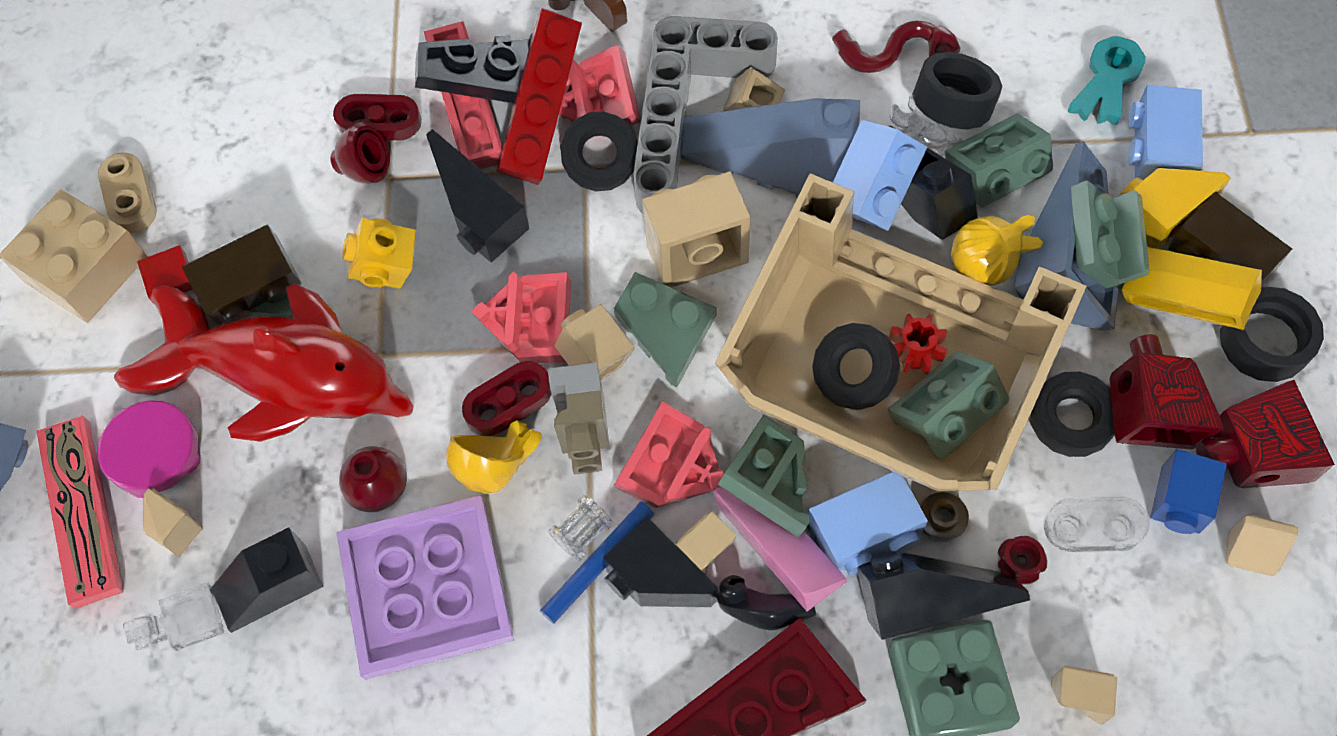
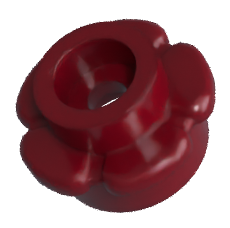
[997,536,1048,585]

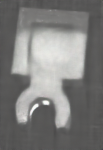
[890,95,964,159]

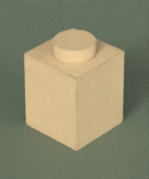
[554,304,635,380]

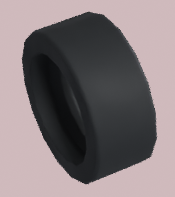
[912,52,1003,130]
[1220,287,1324,382]

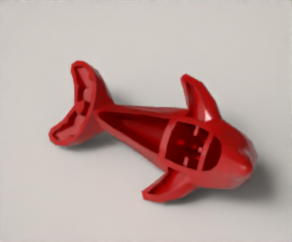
[113,283,414,442]

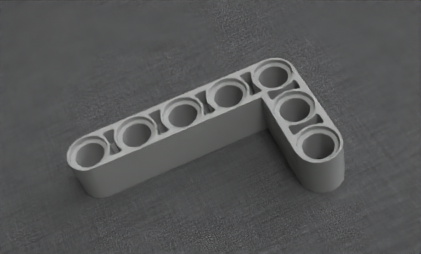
[633,16,778,214]

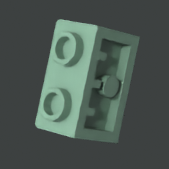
[945,113,1053,207]
[1071,180,1150,289]
[887,351,1009,459]

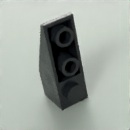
[889,126,978,240]

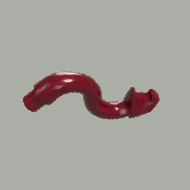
[832,20,961,73]

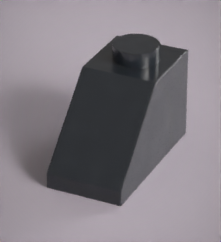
[603,517,718,607]
[211,527,324,633]

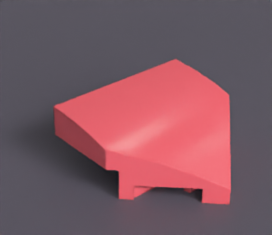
[559,44,641,126]
[471,271,571,363]
[614,401,724,508]

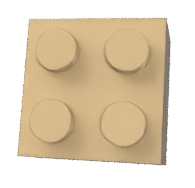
[642,171,750,288]
[0,189,148,323]

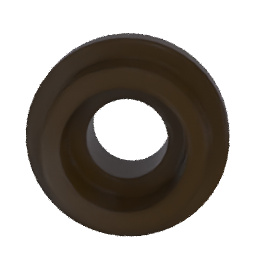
[920,492,969,542]

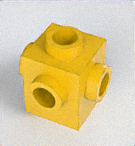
[342,218,416,289]

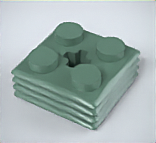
[888,620,1020,736]

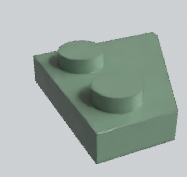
[614,272,717,388]
[718,414,809,538]

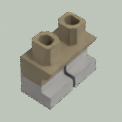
[548,362,610,474]

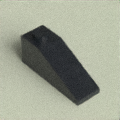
[426,129,529,263]
[857,551,1030,640]

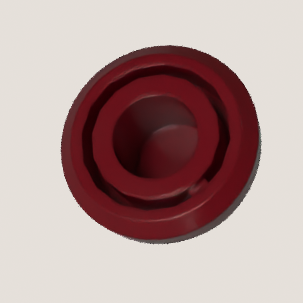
[330,122,390,184]
[339,446,407,512]

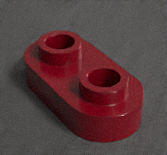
[333,94,422,141]
[462,361,552,436]

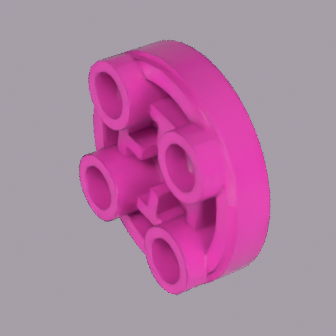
[97,401,200,498]

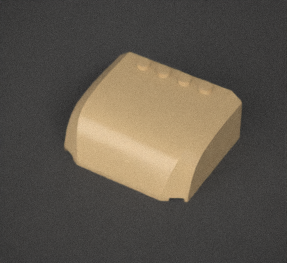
[715,174,1087,491]

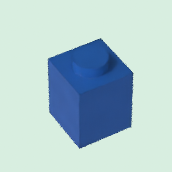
[1150,449,1227,534]

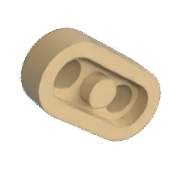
[98,153,157,233]

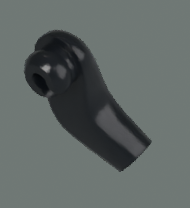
[717,575,816,630]

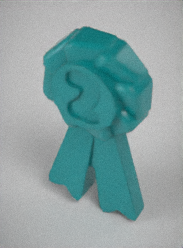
[1067,36,1146,125]

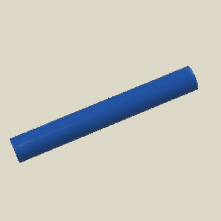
[539,502,655,624]

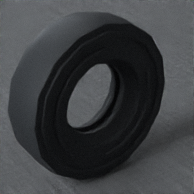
[560,111,638,192]
[812,323,900,410]
[1030,371,1115,457]

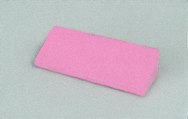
[713,486,847,611]

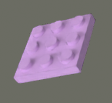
[337,495,515,680]

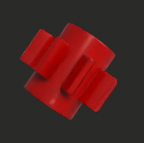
[889,313,947,374]

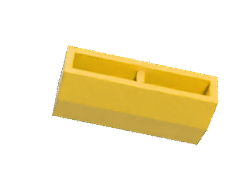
[1122,247,1262,330]

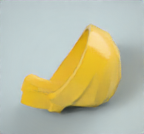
[951,215,1043,286]
[446,420,541,494]

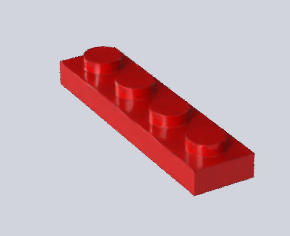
[496,8,582,185]

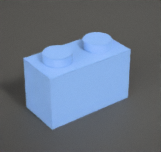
[1128,85,1203,180]
[833,119,927,231]
[808,471,928,575]

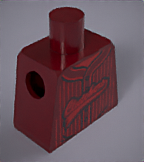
[1109,334,1224,450]
[1196,380,1335,488]

